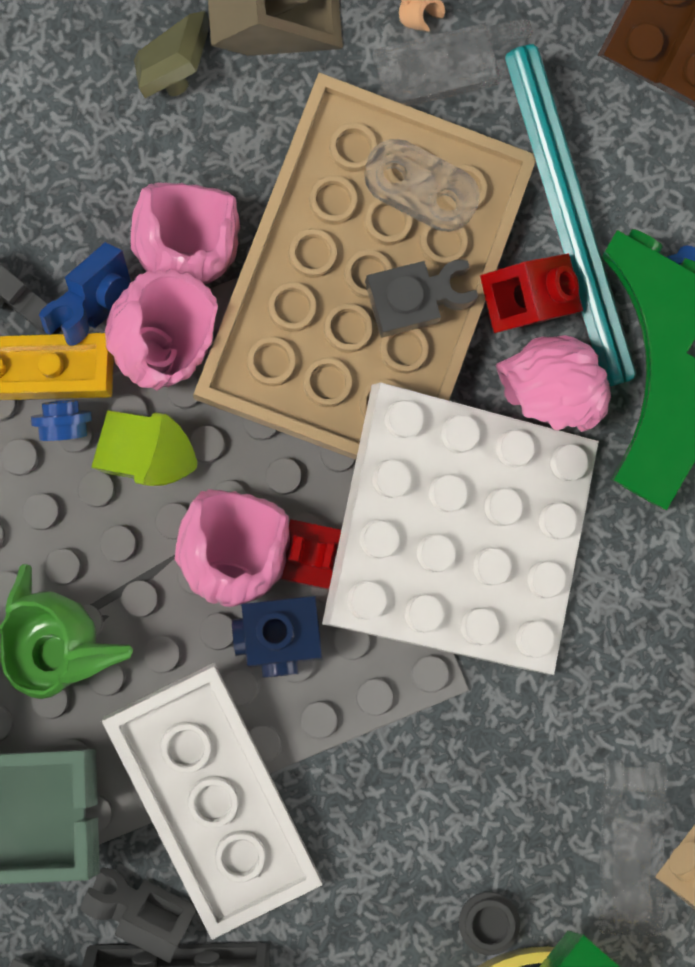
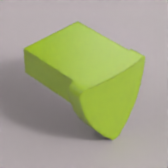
[91,410,198,486]

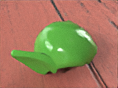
[0,564,133,699]

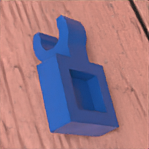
[39,242,131,346]

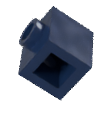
[232,596,323,678]

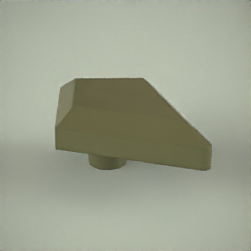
[134,11,210,98]

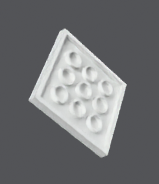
[322,382,599,675]

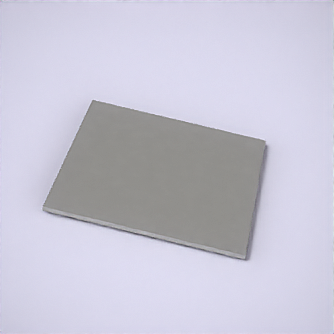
[0,277,469,845]

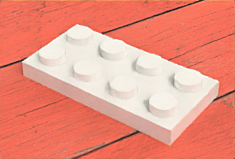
[102,663,322,940]

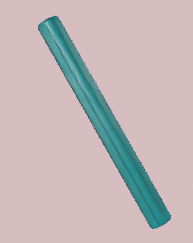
[505,44,637,386]

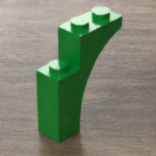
[602,229,695,510]

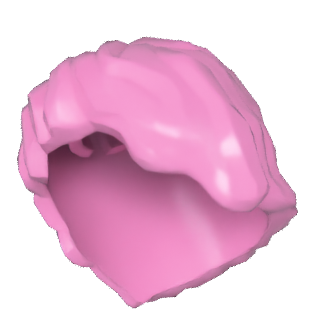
[131,183,240,285]
[105,269,218,391]
[496,335,611,432]
[175,489,290,607]

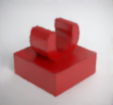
[280,519,341,591]

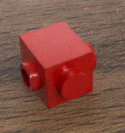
[480,253,583,333]

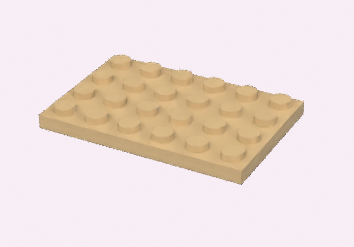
[193,73,536,460]

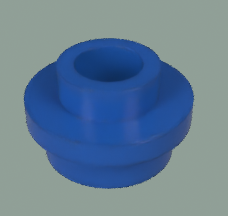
[31,400,92,441]

